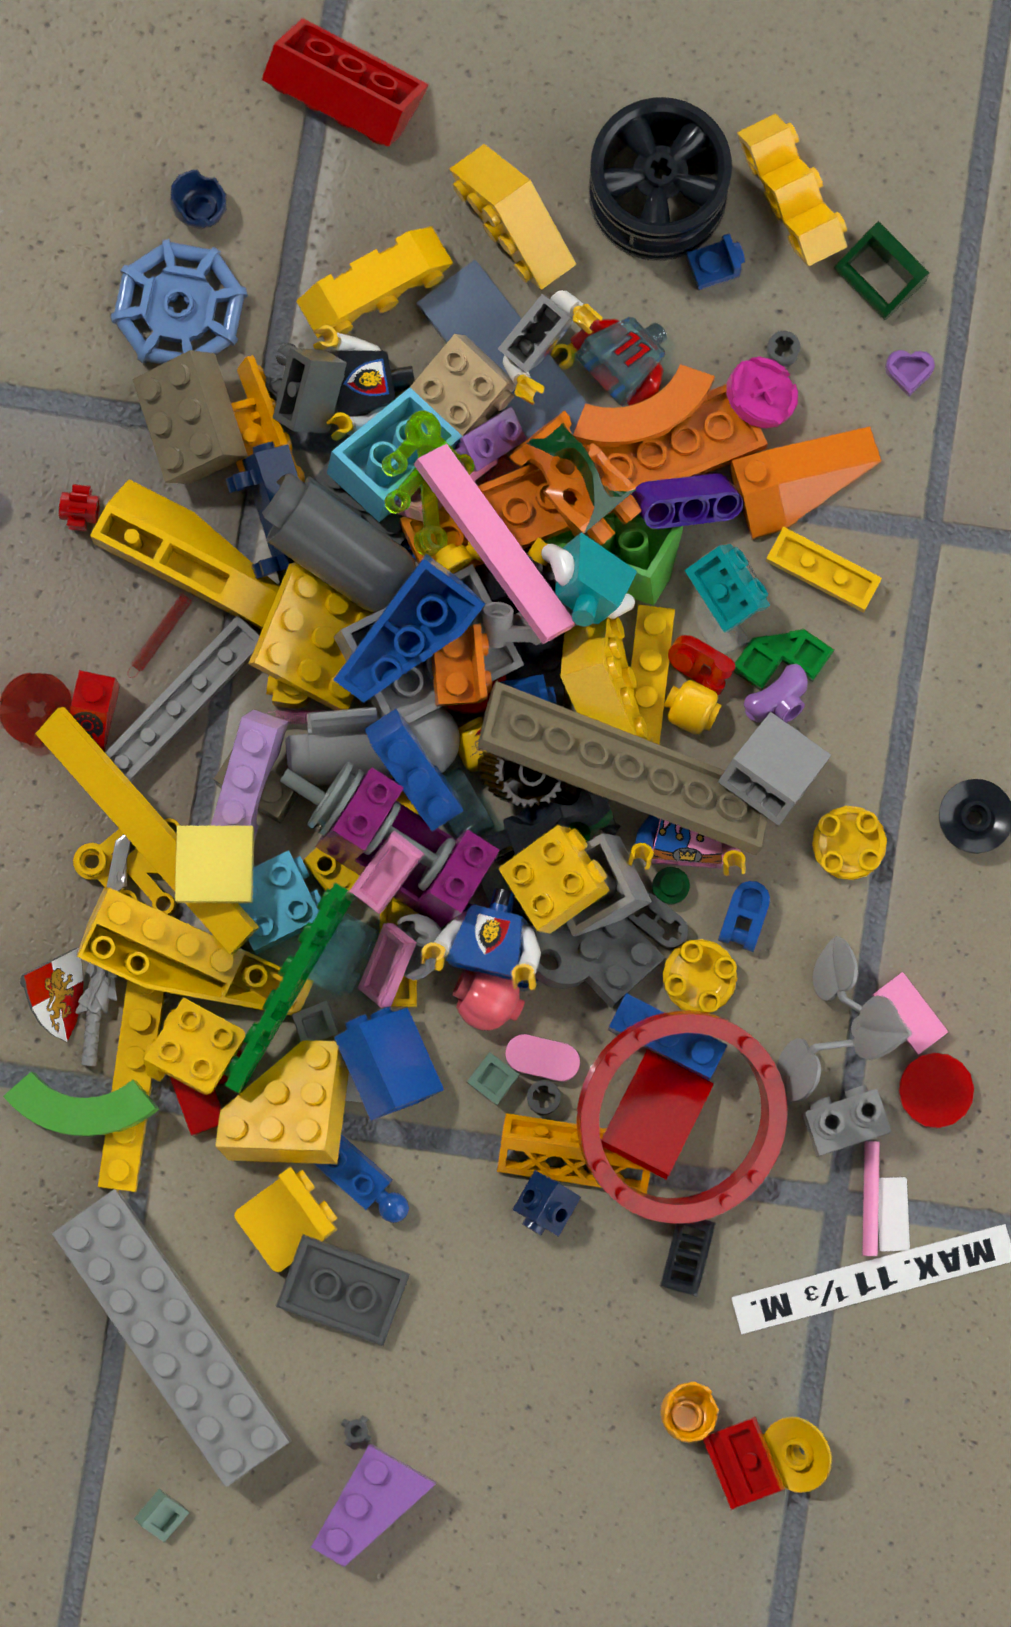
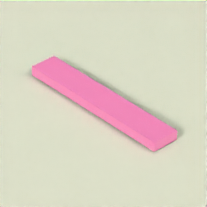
[414,444,575,644]

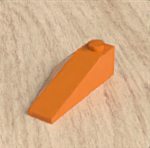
[729,426,881,540]

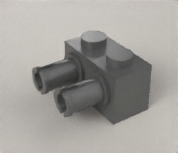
[267,343,347,433]

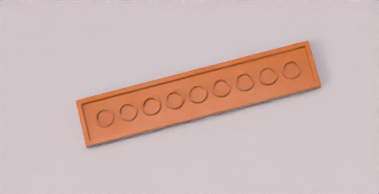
[399,384,768,569]

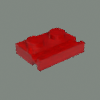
[703,1416,785,1510]

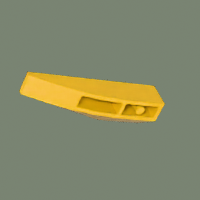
[90,479,280,629]
[76,887,314,1015]

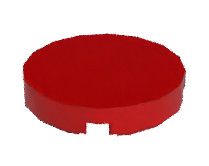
[898,1052,974,1129]

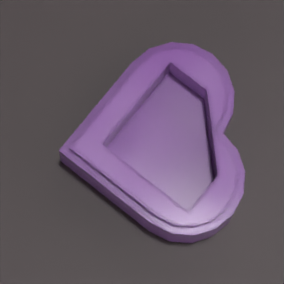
[885,350,935,396]

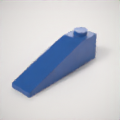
[333,554,486,702]

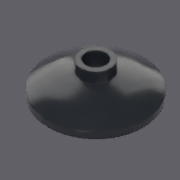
[939,779,1011,854]

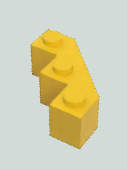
[737,113,847,267]
[296,226,453,338]

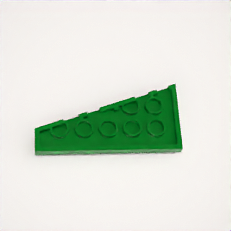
[224,882,355,1093]

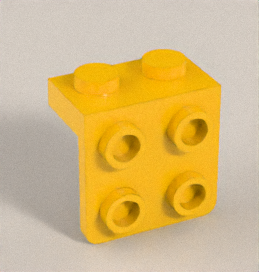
[143,997,246,1094]
[234,1167,338,1272]

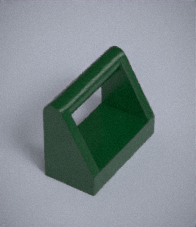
[834,221,929,320]

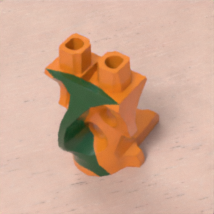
[509,410,642,546]

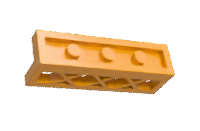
[497,1113,650,1194]

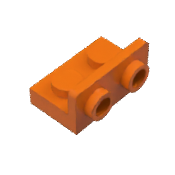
[431,624,492,706]

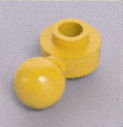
[435,541,483,574]

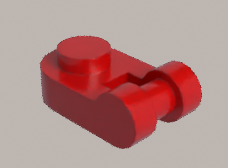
[668,635,735,696]

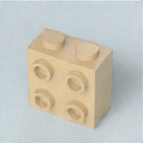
[409,334,516,437]

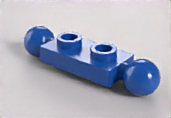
[314,1134,409,1223]

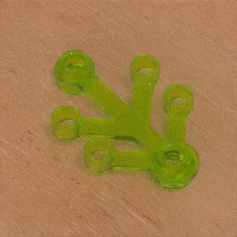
[382,410,474,557]

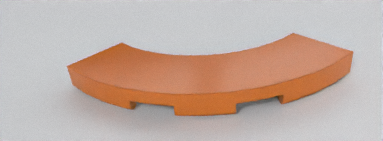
[573,364,715,447]

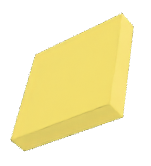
[175,826,254,903]

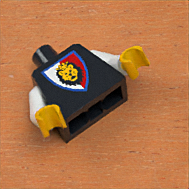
[313,325,415,440]

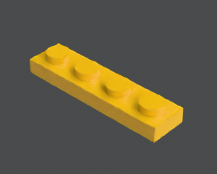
[631,605,675,745]

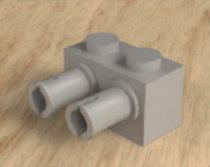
[802,1085,892,1157]

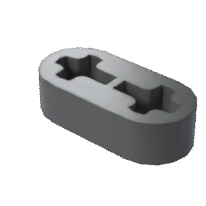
[627,891,688,949]

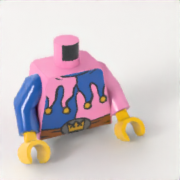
[628,814,746,876]

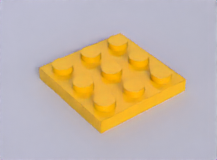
[248,562,374,710]

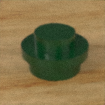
[652,867,690,905]

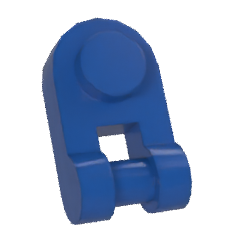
[718,881,770,952]

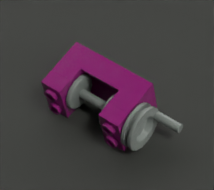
[280,762,499,928]

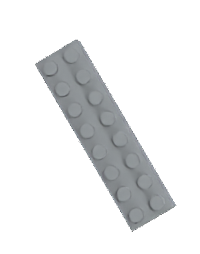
[52,1189,292,1487]

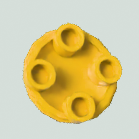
[812,806,887,880]
[662,939,737,1013]

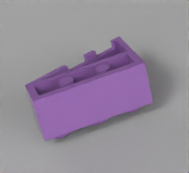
[311,1444,437,1567]

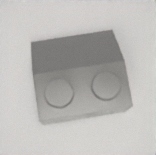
[566,833,652,936]

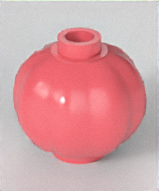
[452,969,525,1031]

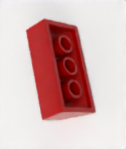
[261,18,429,147]

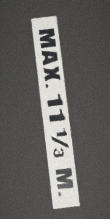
[731,1224,1011,1334]

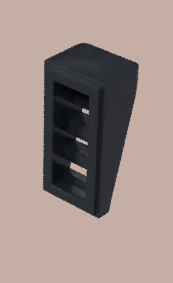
[660,1220,716,1296]

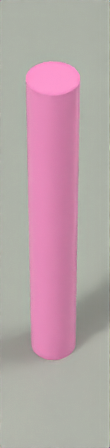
[862,1141,880,1256]

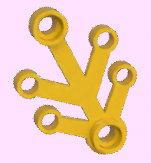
[73,818,180,915]

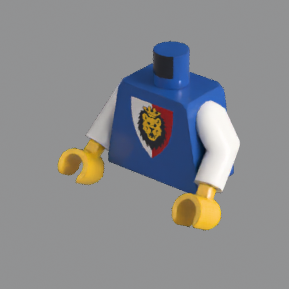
[421,888,541,990]

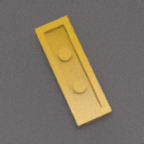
[766,526,882,613]

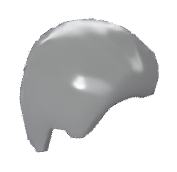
[397,914,442,980]

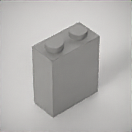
[718,712,831,826]

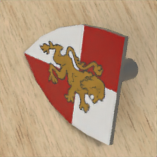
[20,948,84,1042]

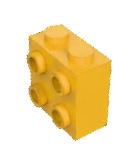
[498,825,610,934]

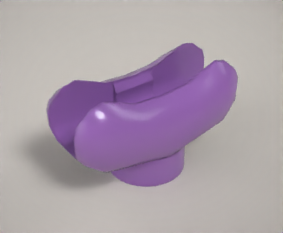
[744,664,808,723]

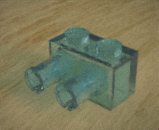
[307,913,378,998]

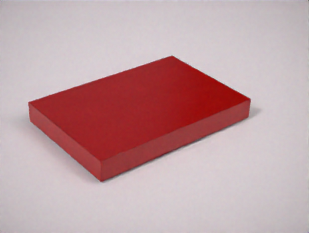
[601,1050,714,1180]

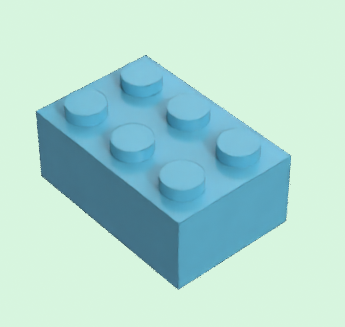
[327,388,462,522]

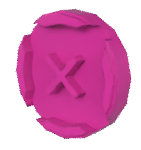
[726,356,798,429]

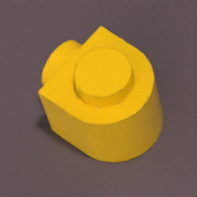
[266,675,312,709]

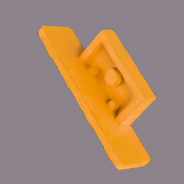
[231,355,305,483]

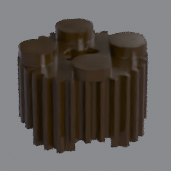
[477,751,561,807]

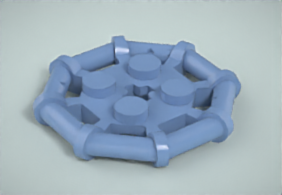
[111,239,248,364]

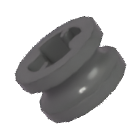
[766,331,801,367]
[527,1080,561,1115]

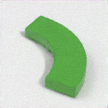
[3,1072,159,1137]

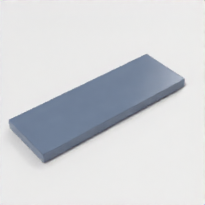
[417,260,588,442]

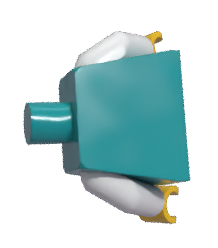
[528,532,637,627]

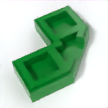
[733,629,834,691]

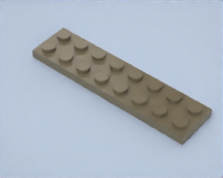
[477,681,767,856]

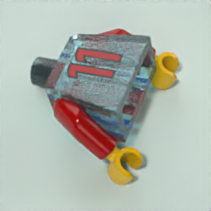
[551,317,667,407]

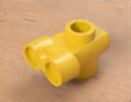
[303,848,360,893]

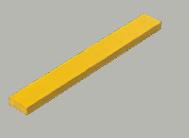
[35,707,259,954]

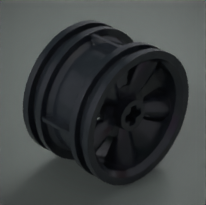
[589,97,732,261]

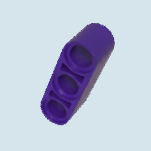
[631,474,744,529]

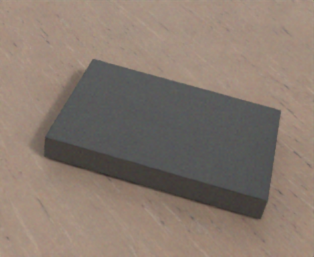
[276,1234,410,1346]

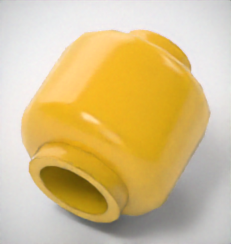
[664,680,722,735]

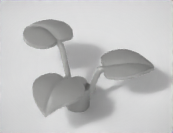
[777,936,912,1105]

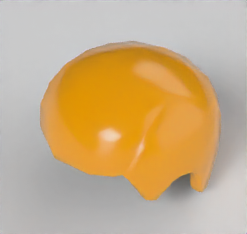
[660,1382,719,1443]

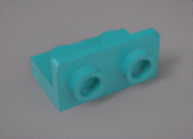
[684,544,770,633]

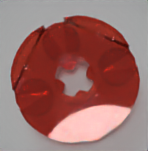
[0,673,73,748]

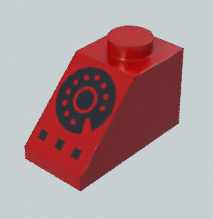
[70,670,120,752]

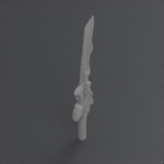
[76,834,131,1066]

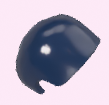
[170,169,226,229]

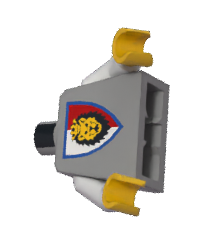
[498,290,603,405]

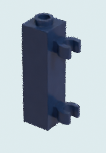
[225,442,299,585]

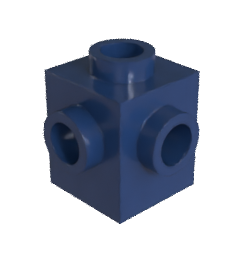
[512,1170,581,1237]

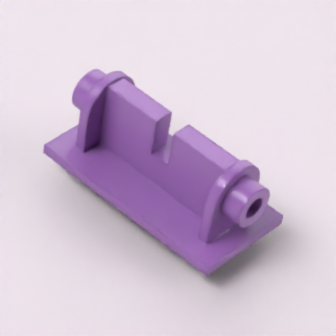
[453,406,527,472]

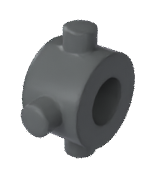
[341,1415,372,1447]

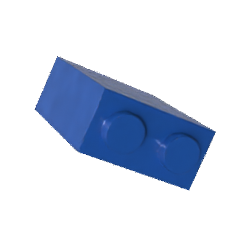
[334,1006,444,1121]

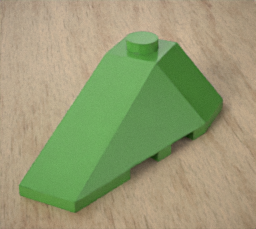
[544,512,683,605]

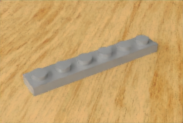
[105,615,259,782]

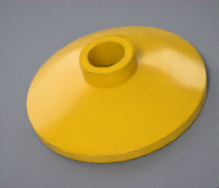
[764,1417,832,1493]

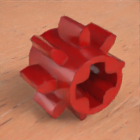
[59,484,100,532]

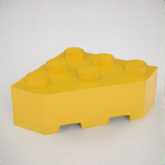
[449,144,577,290]
[560,617,648,739]
[215,1040,349,1164]

